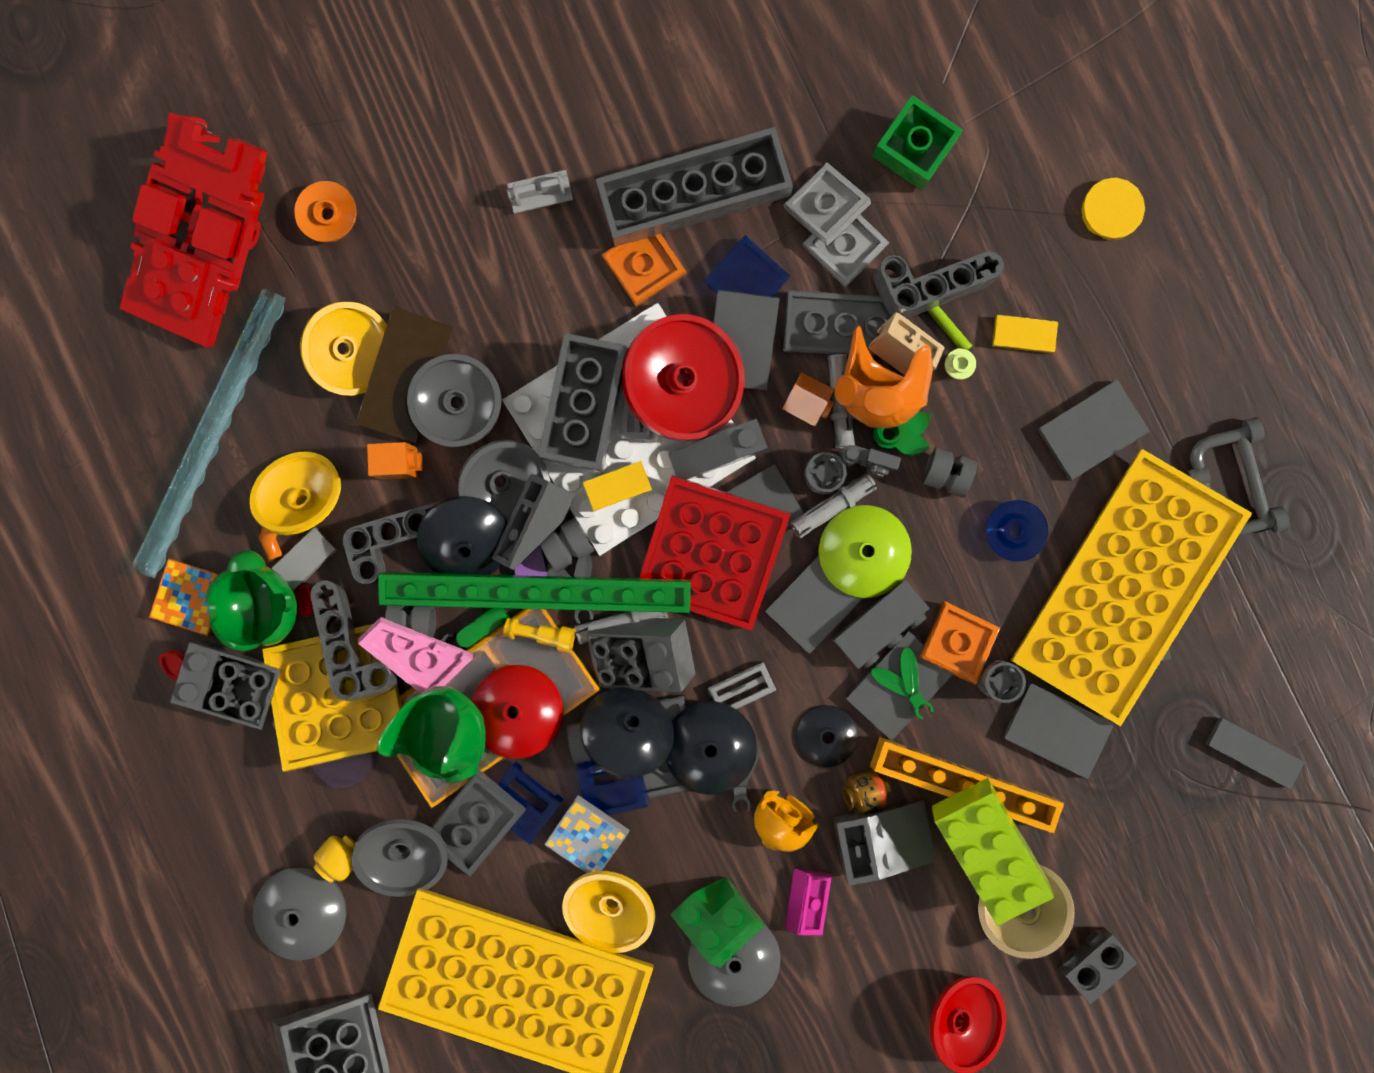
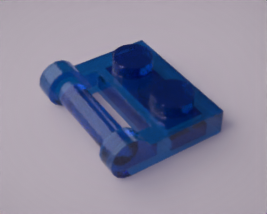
[498,762,564,845]
[577,762,651,815]

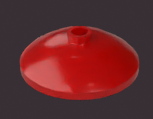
[472,665,564,759]
[930,976,1006,1073]

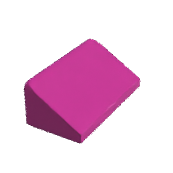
[785,868,832,935]

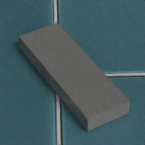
[1205,717,1305,790]

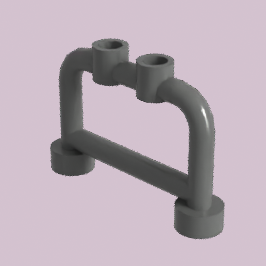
[1185,417,1290,536]

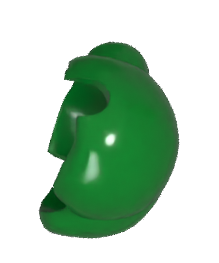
[205,550,297,651]

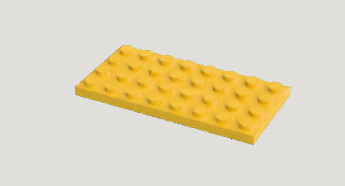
[1011,449,1252,726]
[378,889,654,1073]

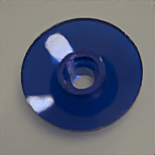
[986,500,1048,562]

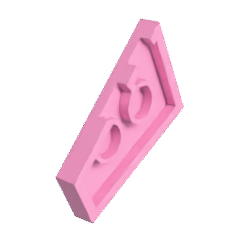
[358,617,473,693]

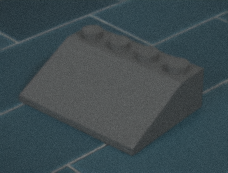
[272,993,390,1073]

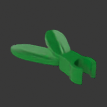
[871,647,934,720]

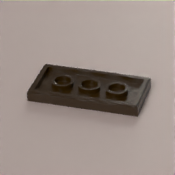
[355,306,453,443]

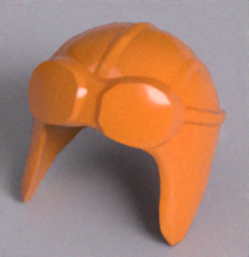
[835,326,933,429]

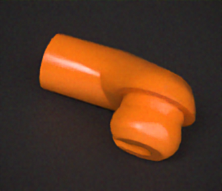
[259,527,283,561]

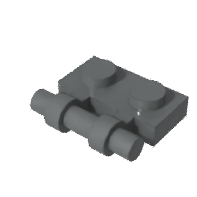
[838,445,901,478]

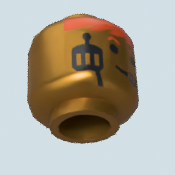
[842,770,891,815]

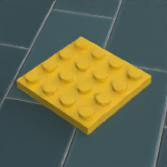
[262,624,402,772]

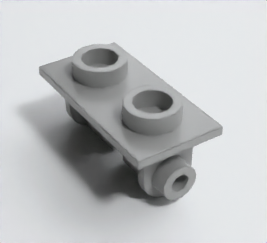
[507,170,573,214]

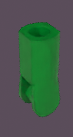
[456,608,510,647]

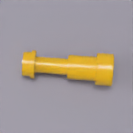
[503,618,576,653]

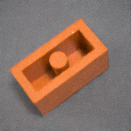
[367,442,423,480]

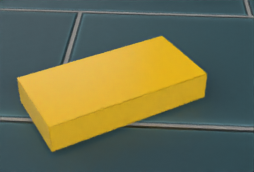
[992,315,1058,354]
[583,461,652,512]

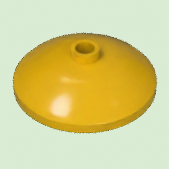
[300,302,387,396]
[250,452,341,535]
[562,871,655,953]

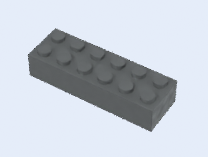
[596,127,793,247]

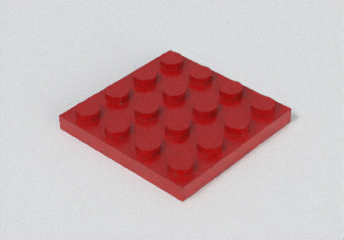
[639,475,791,631]

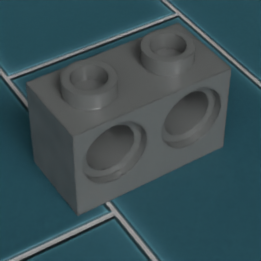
[1057,927,1137,1005]

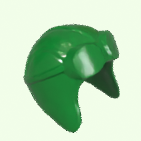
[377,686,486,783]

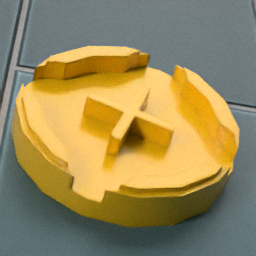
[1081,177,1145,241]

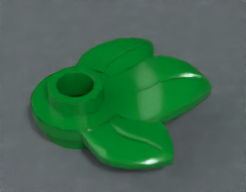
[873,411,931,456]

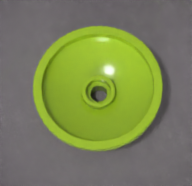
[818,505,912,598]

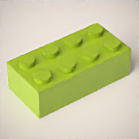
[932,778,1054,926]

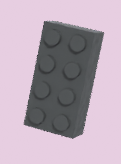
[538,333,627,473]

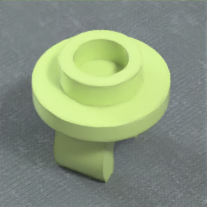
[945,348,976,380]

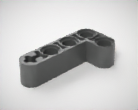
[874,251,1004,319]
[343,500,443,584]
[311,580,397,702]

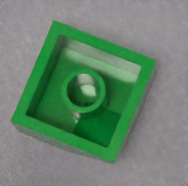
[872,95,963,191]
[670,877,766,968]

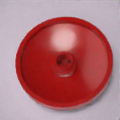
[622,314,745,441]

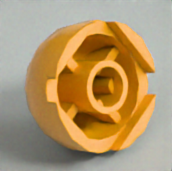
[754,790,818,852]

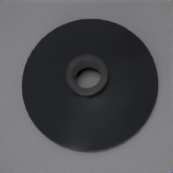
[796,705,858,767]

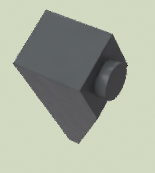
[668,419,767,480]
[491,474,575,570]

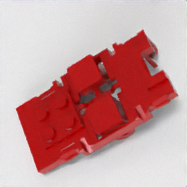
[120,112,268,347]

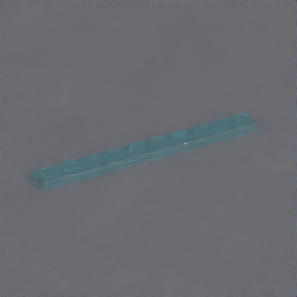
[132,288,286,578]

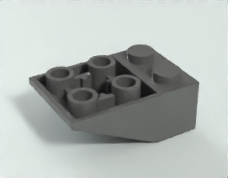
[586,618,696,693]
[170,640,281,730]
[833,800,936,886]

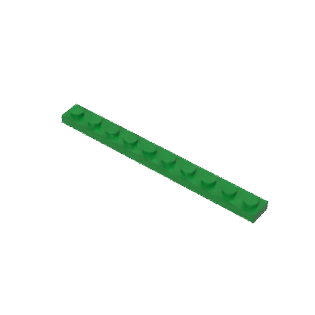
[378,572,691,613]

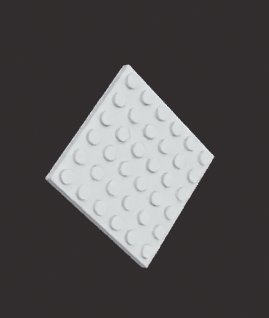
[502,303,756,556]

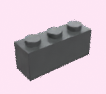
[831,580,930,669]

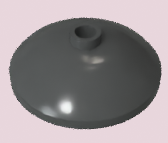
[407,354,501,447]
[457,440,550,522]
[352,819,448,897]
[253,866,347,961]
[688,925,780,1007]

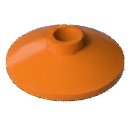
[294,181,357,243]

